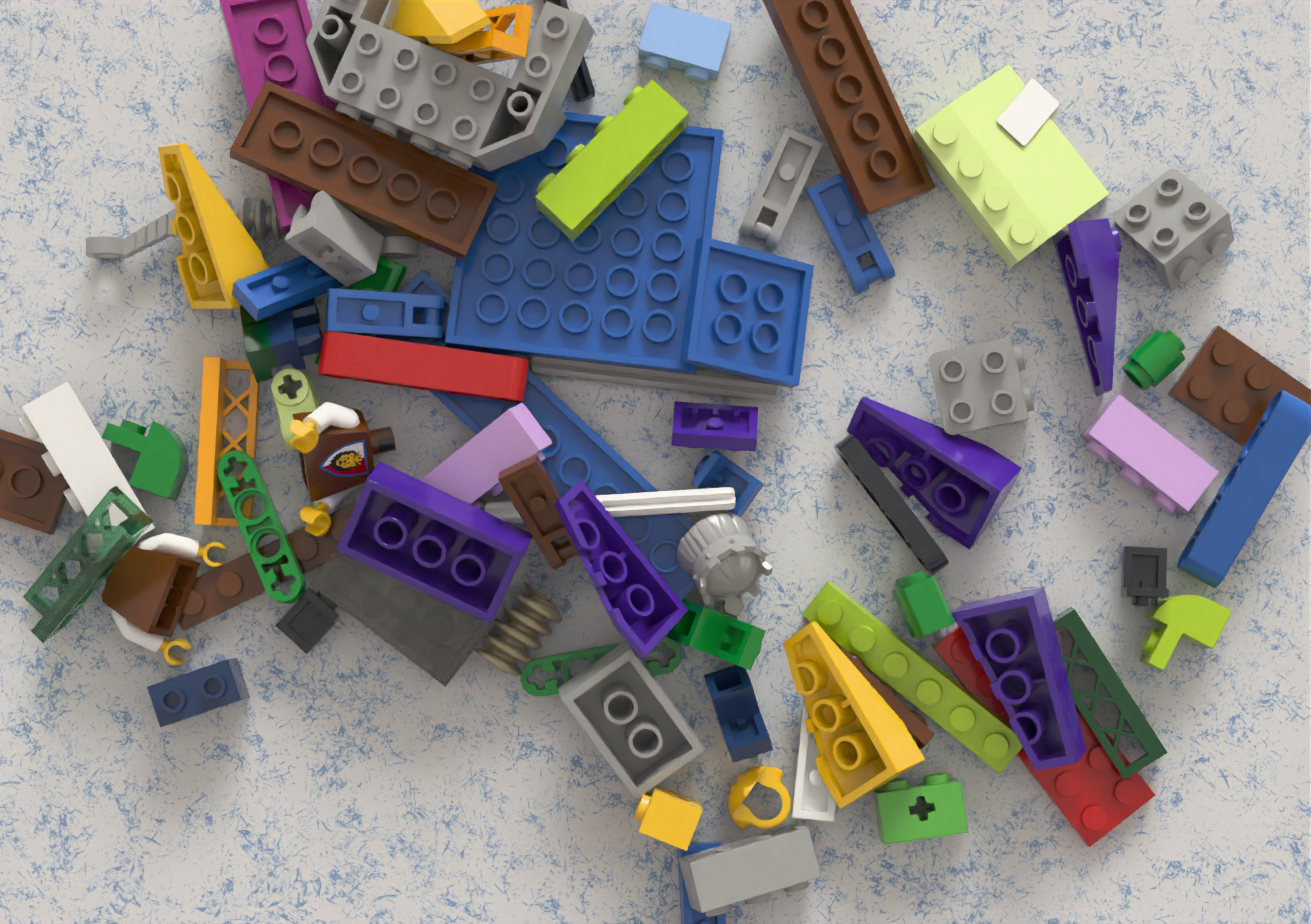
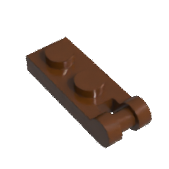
[498,454,580,570]

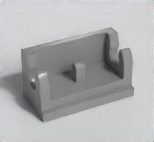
[285,190,384,287]

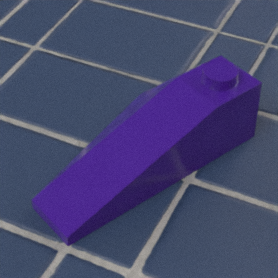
[1053,218,1122,396]
[846,397,1022,550]
[554,479,688,659]

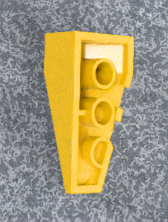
[383,0,491,44]
[158,142,269,309]
[783,621,925,809]

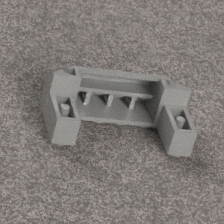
[306,0,594,171]

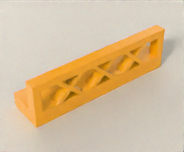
[420,3,533,65]
[194,356,260,527]

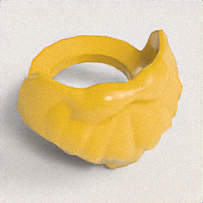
[727,765,791,829]

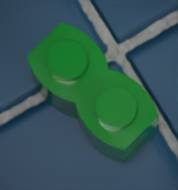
[891,570,955,638]

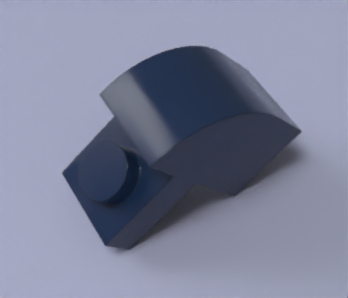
[704,665,773,763]

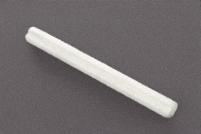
[485,487,736,524]

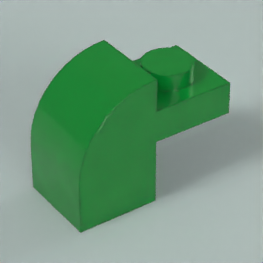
[102,419,189,501]
[667,599,766,671]

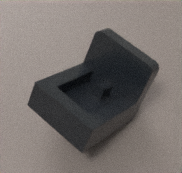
[1121,546,1169,606]
[275,587,342,654]

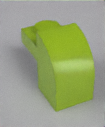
[1140,594,1232,670]

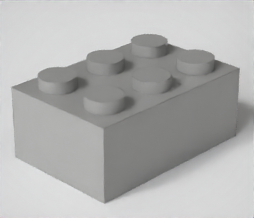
[558,641,705,800]

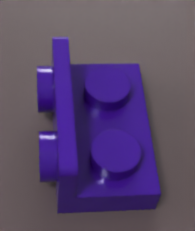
[671,401,758,452]

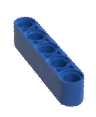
[1177,389,1311,588]

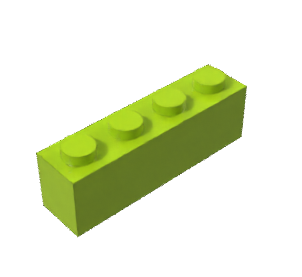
[535,79,689,241]

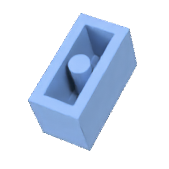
[638,2,732,83]

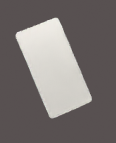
[997,79,1059,146]

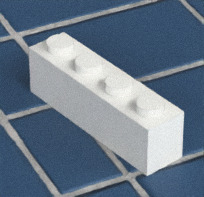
[19,381,155,554]

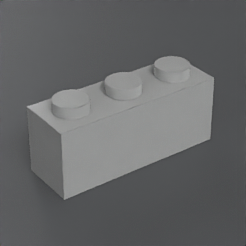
[679,823,821,917]

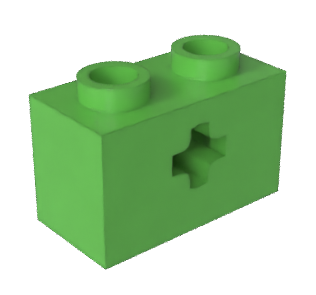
[873,773,969,845]

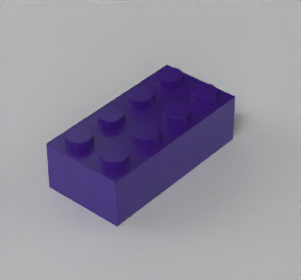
[336,462,533,624]

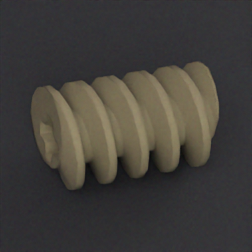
[473,582,563,676]

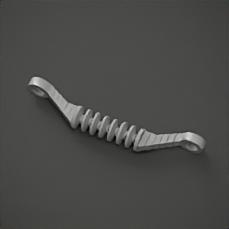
[86,198,418,259]

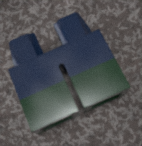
[239,298,323,383]

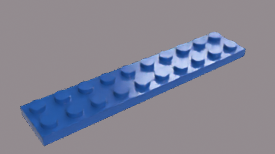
[376,270,696,601]

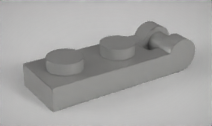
[738,126,823,250]

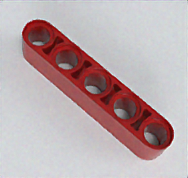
[318,331,529,403]

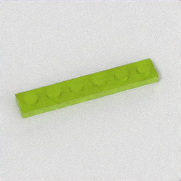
[802,580,1022,774]

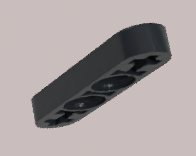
[834,434,949,575]

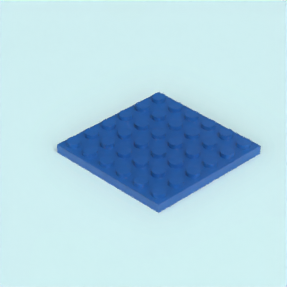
[445,111,723,375]

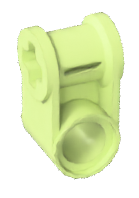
[271,368,321,451]

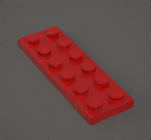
[932,595,1155,847]

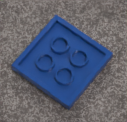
[680,236,814,388]

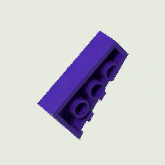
[951,587,1087,771]

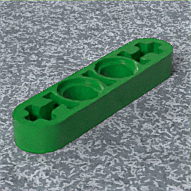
[217,450,306,604]
[520,635,681,696]

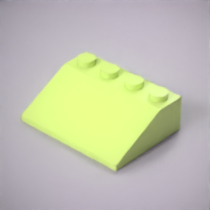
[912,64,1109,269]

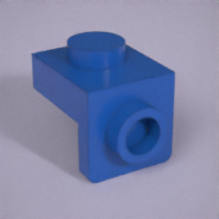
[692,450,764,517]

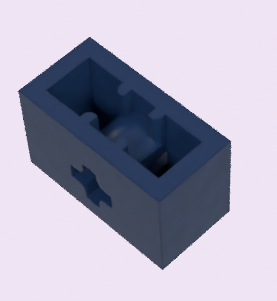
[147,658,250,727]

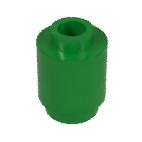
[1122,330,1185,391]

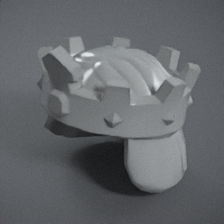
[677,513,773,619]

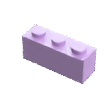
[1081,394,1219,514]
[420,403,553,509]

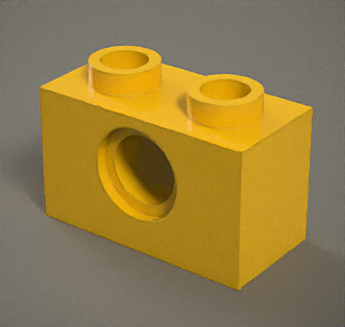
[634,785,703,851]

